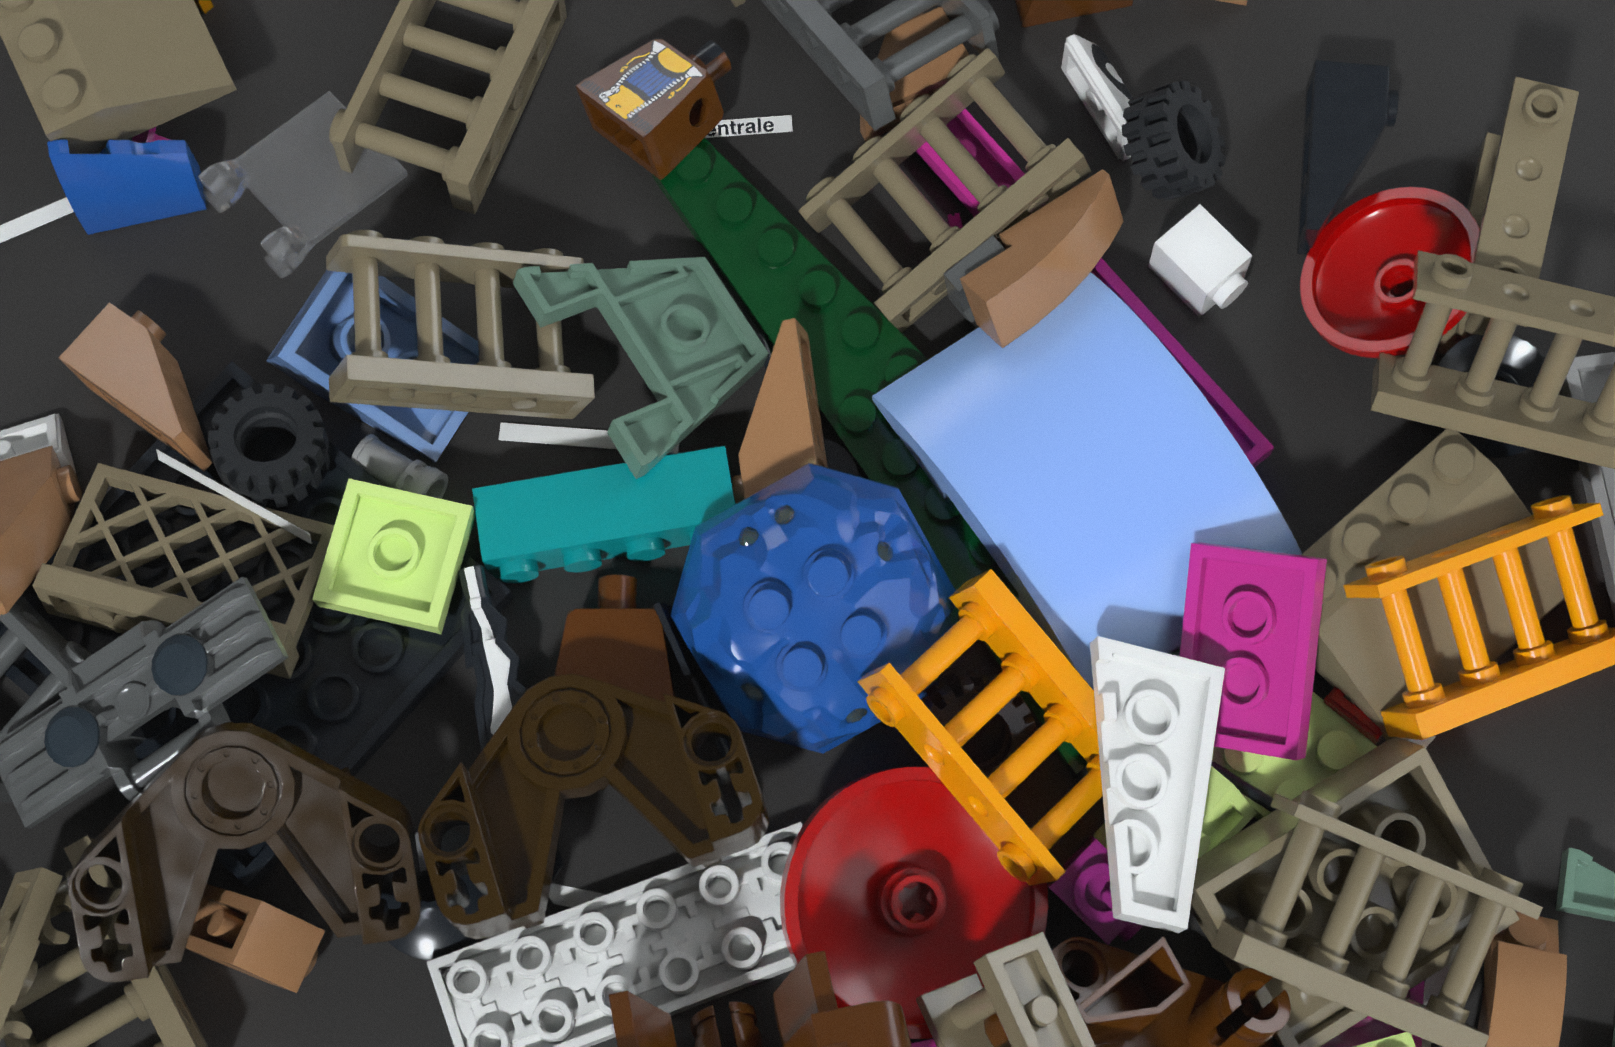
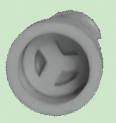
[351,434,448,499]

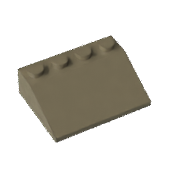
[0,0,237,154]
[1302,429,1564,741]
[1190,737,1520,1047]

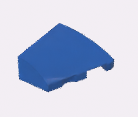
[47,140,207,235]

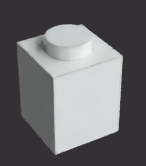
[1148,204,1252,318]

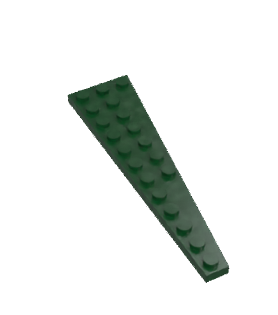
[652,138,1180,780]

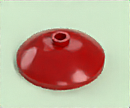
[1300,187,1480,358]

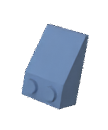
[266,270,479,462]

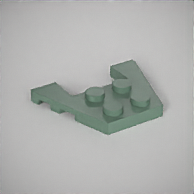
[513,257,769,479]

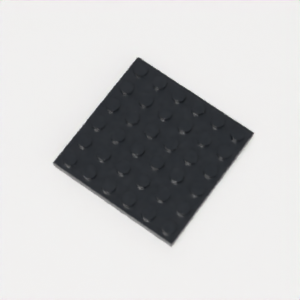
[0,361,514,890]

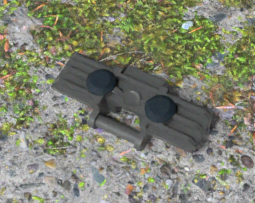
[0,577,289,829]

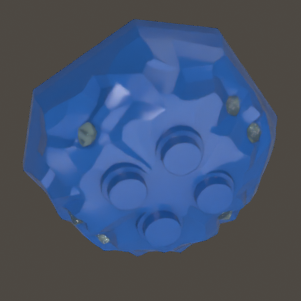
[670,463,959,754]

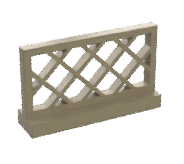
[32,463,334,679]

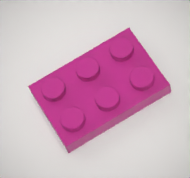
[1180,542,1327,761]

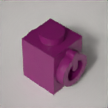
[1047,836,1143,945]

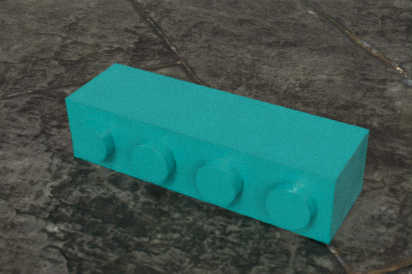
[472,446,735,583]

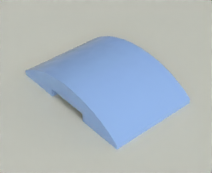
[872,272,1302,690]

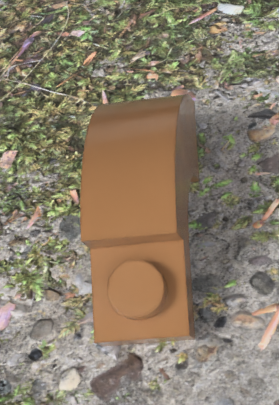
[1478,911,1567,1047]

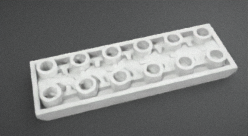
[427,822,802,1047]

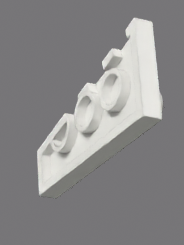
[1090,636,1225,934]

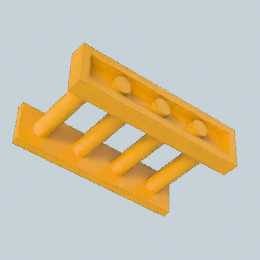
[1343,495,1615,740]
[857,569,1103,886]

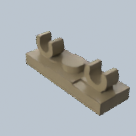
[0,867,72,1041]

